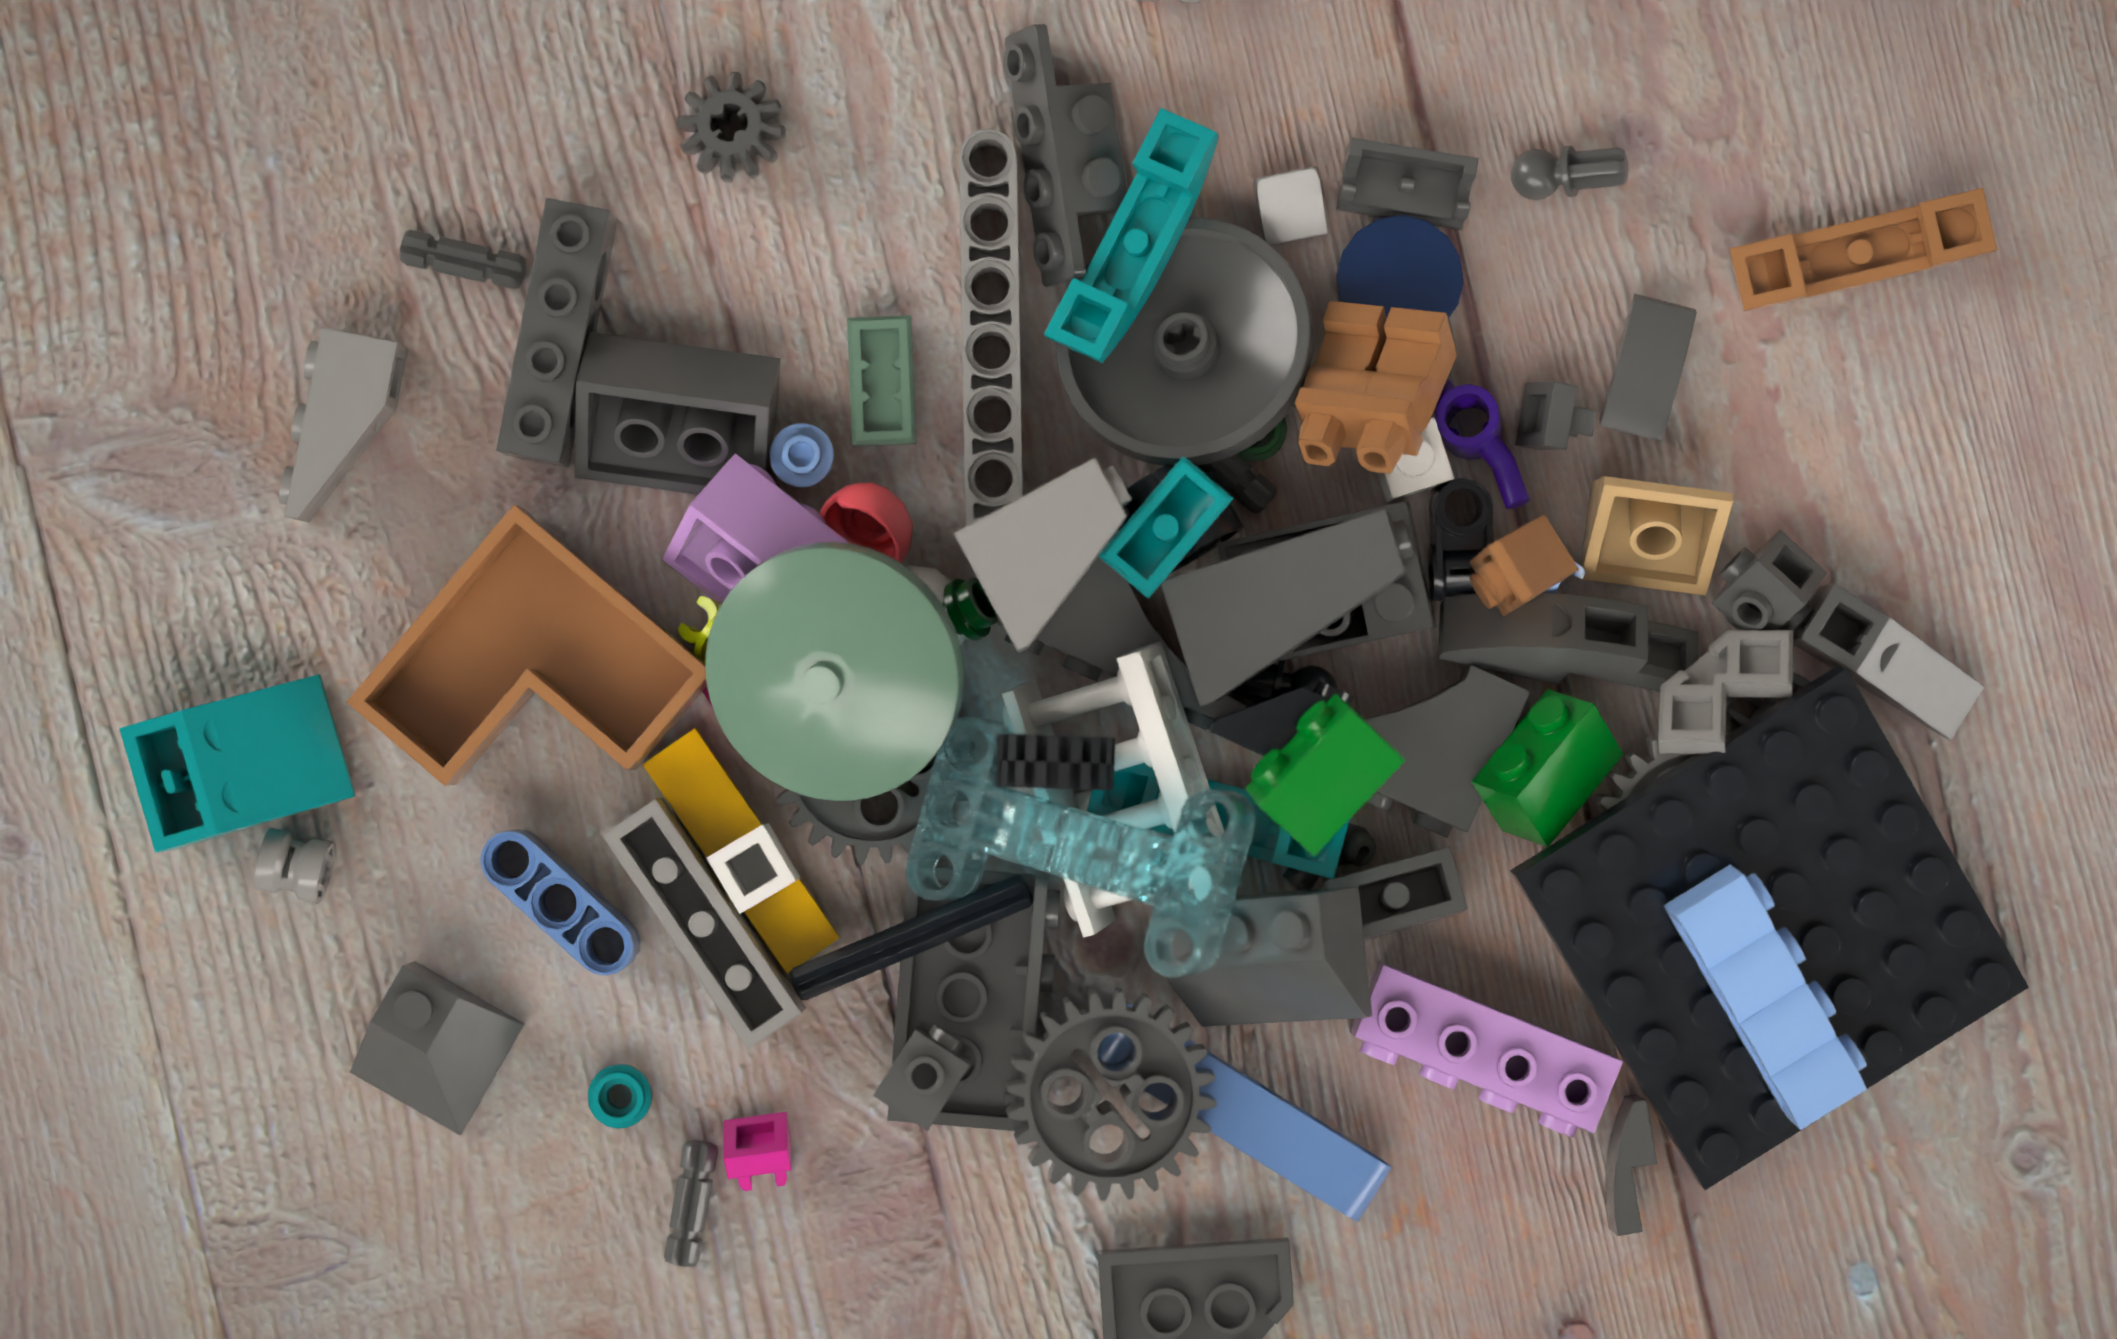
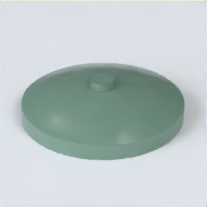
[705,542,964,801]

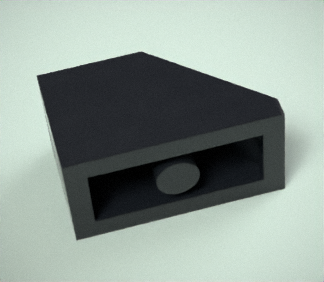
[1209,680,1362,756]

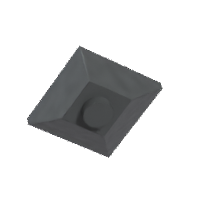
[350,961,525,1135]

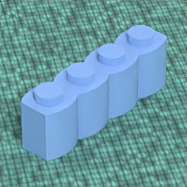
[1664,865,1867,1130]

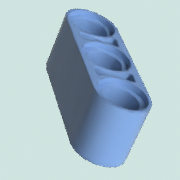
[480,829,640,976]

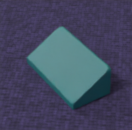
[1099,456,1233,598]

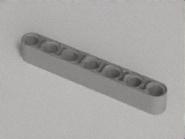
[959,128,1023,527]

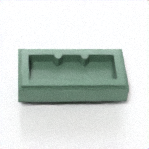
[847,315,917,447]

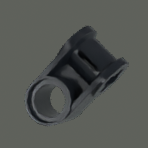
[1428,479,1494,601]

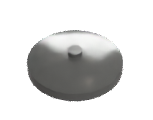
[1056,217,1313,466]

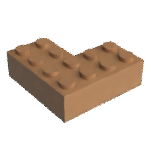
[346,505,707,786]

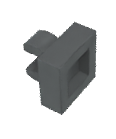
[1515,381,1597,450]

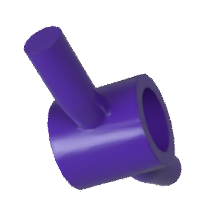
[1435,378,1530,509]

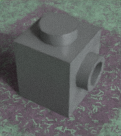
[873,1024,971,1131]

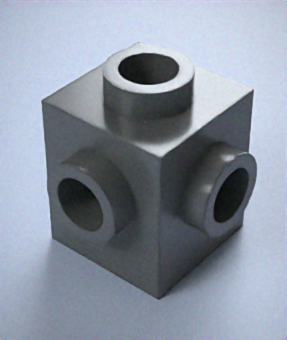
[1712,530,1827,630]

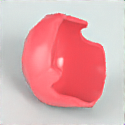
[819,482,914,564]

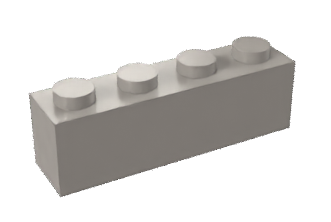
[602,798,806,1050]

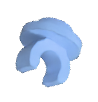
[770,423,834,488]

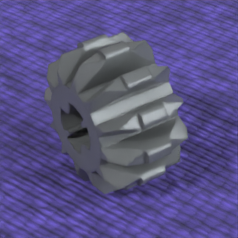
[676,72,786,183]

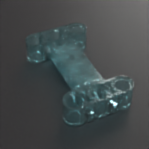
[906,717,1255,977]

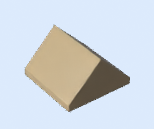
[1580,476,1733,596]

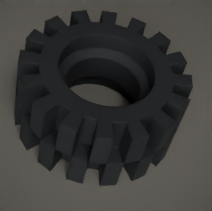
[996,734,1115,790]

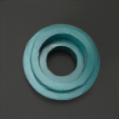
[588,1064,652,1129]

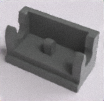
[1336,138,1479,231]

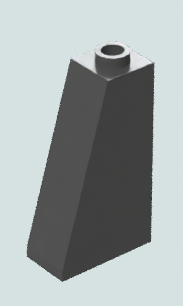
[1161,509,1415,706]

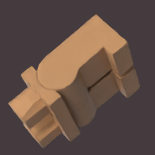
[1295,301,1457,474]

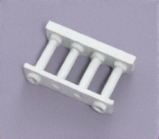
[1002,641,1242,938]

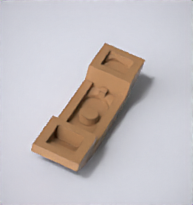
[1729,188,1998,311]

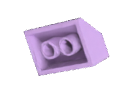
[662,453,856,603]

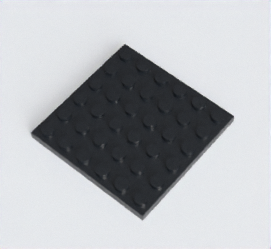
[1510,665,2029,1190]

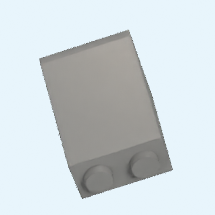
[954,458,1131,653]

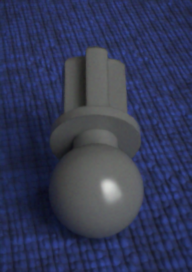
[1511,146,1629,200]

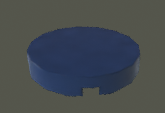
[1336,215,1464,318]

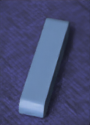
[1097,1002,1392,1222]

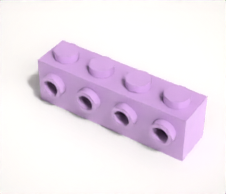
[1350,961,1623,1137]

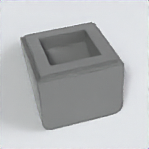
[1253,166,1328,246]

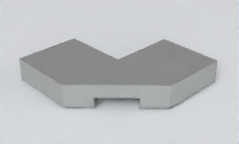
[1658,630,1794,754]

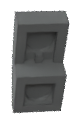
[1599,293,1697,442]
[1605,1094,1657,1236]

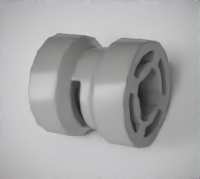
[254,828,335,904]

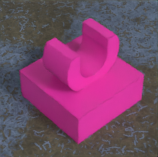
[724,1112,791,1191]

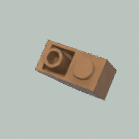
[1469,514,1579,617]

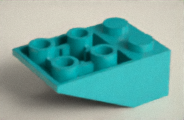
[119,674,356,853]

